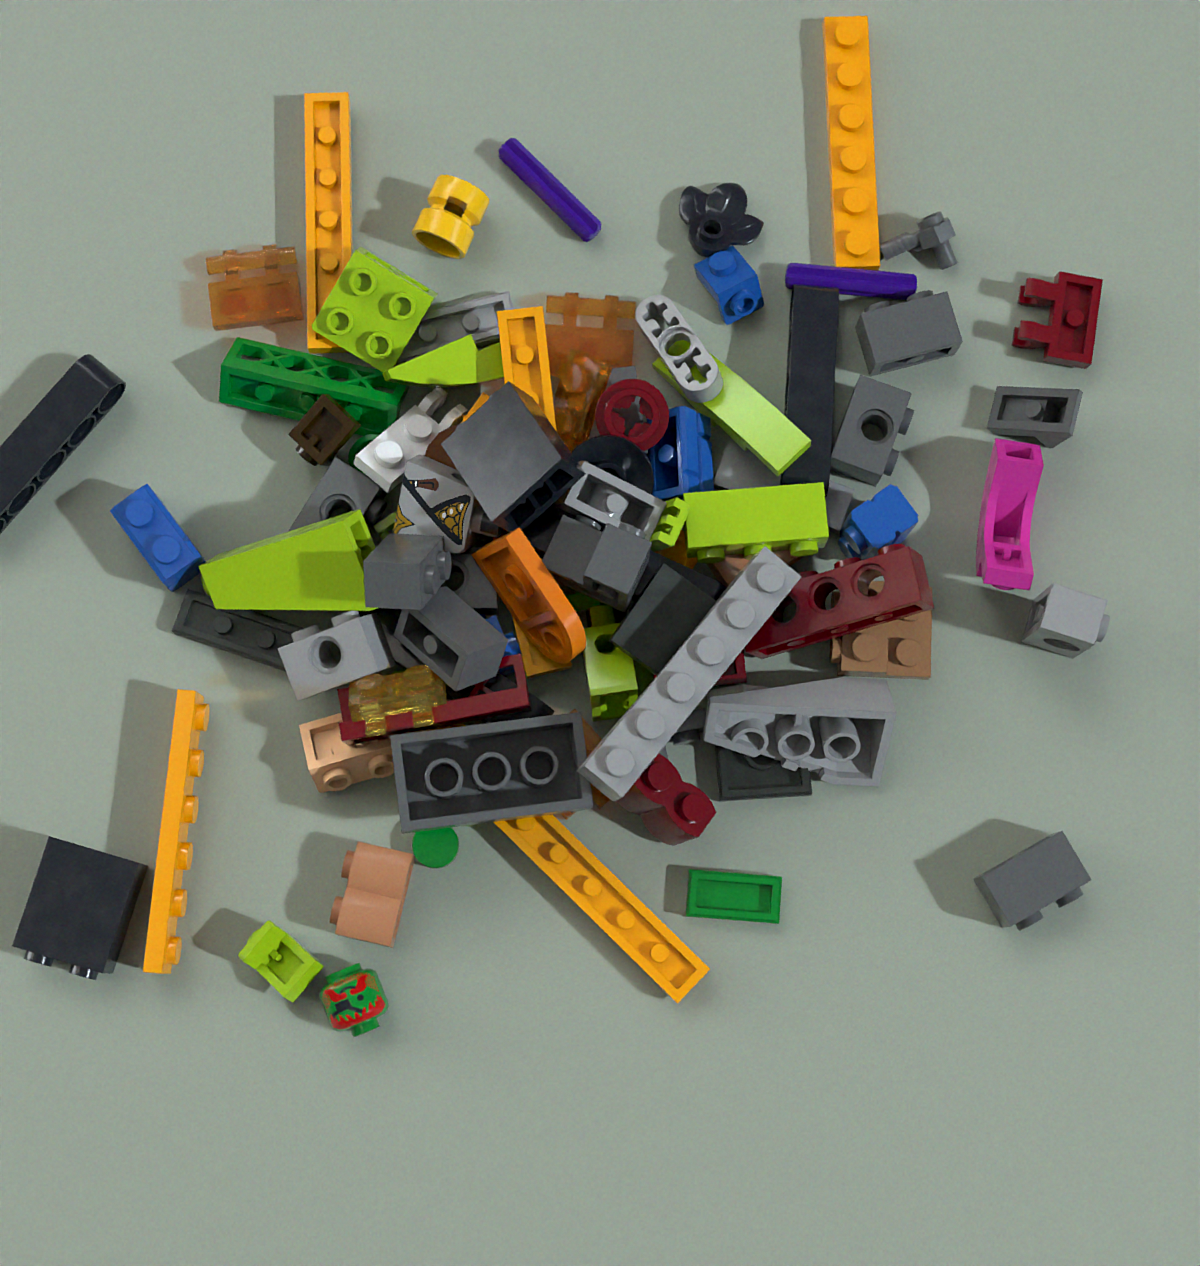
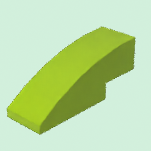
[382,334,504,388]

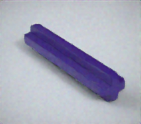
[498,138,602,242]
[785,262,917,300]

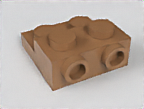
[829,581,932,680]

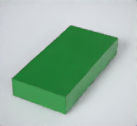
[685,869,782,924]

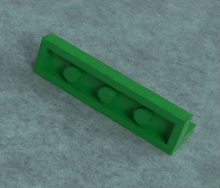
[219,337,409,436]

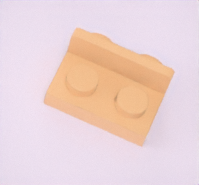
[299,699,394,793]

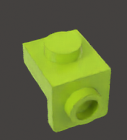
[238,920,324,1003]

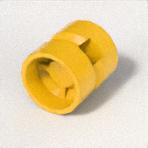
[412,175,490,259]

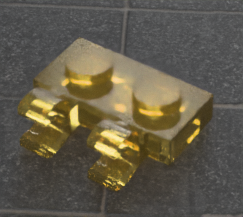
[349,665,447,737]

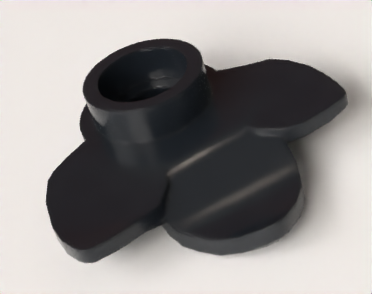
[678,183,764,258]

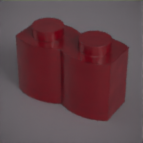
[616,753,716,846]

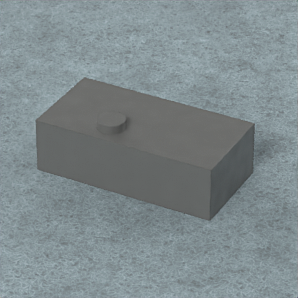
[390,712,593,834]

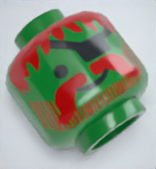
[319,963,389,1038]

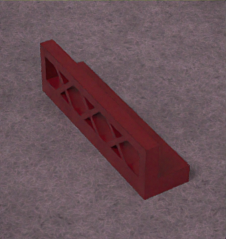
[337,653,532,745]

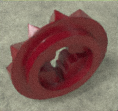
[595,379,669,451]

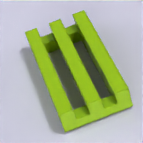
[649,497,691,552]

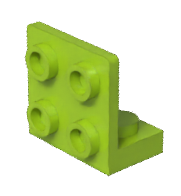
[312,246,438,372]

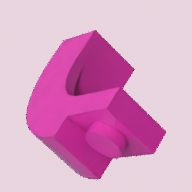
[976,438,1044,591]

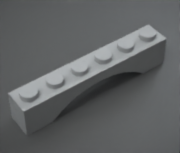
[577,546,801,802]

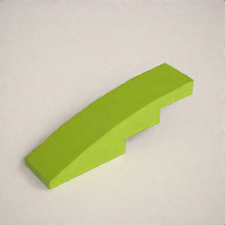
[652,340,811,477]

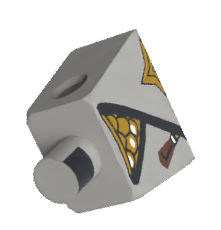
[393,455,503,553]

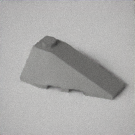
[703,677,897,787]

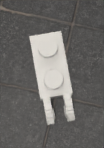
[353,387,469,493]

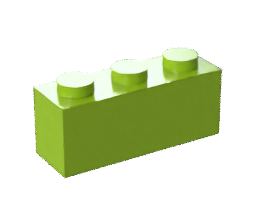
[683,482,829,564]

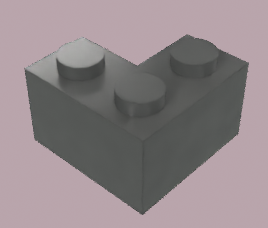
[542,515,652,613]

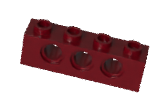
[745,544,935,659]

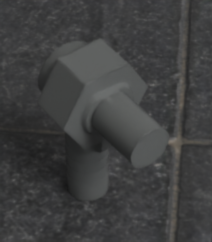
[879,211,958,270]

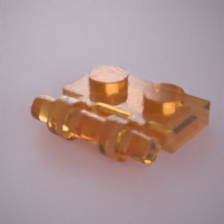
[206,244,304,331]
[545,292,636,375]

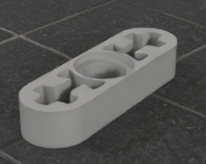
[635,295,723,403]

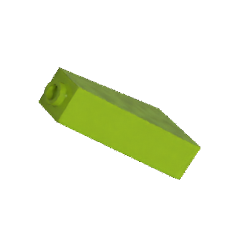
[198,509,377,611]

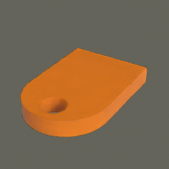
[471,527,586,664]

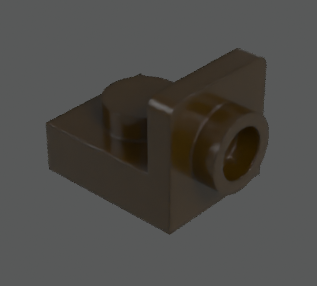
[288,394,361,466]

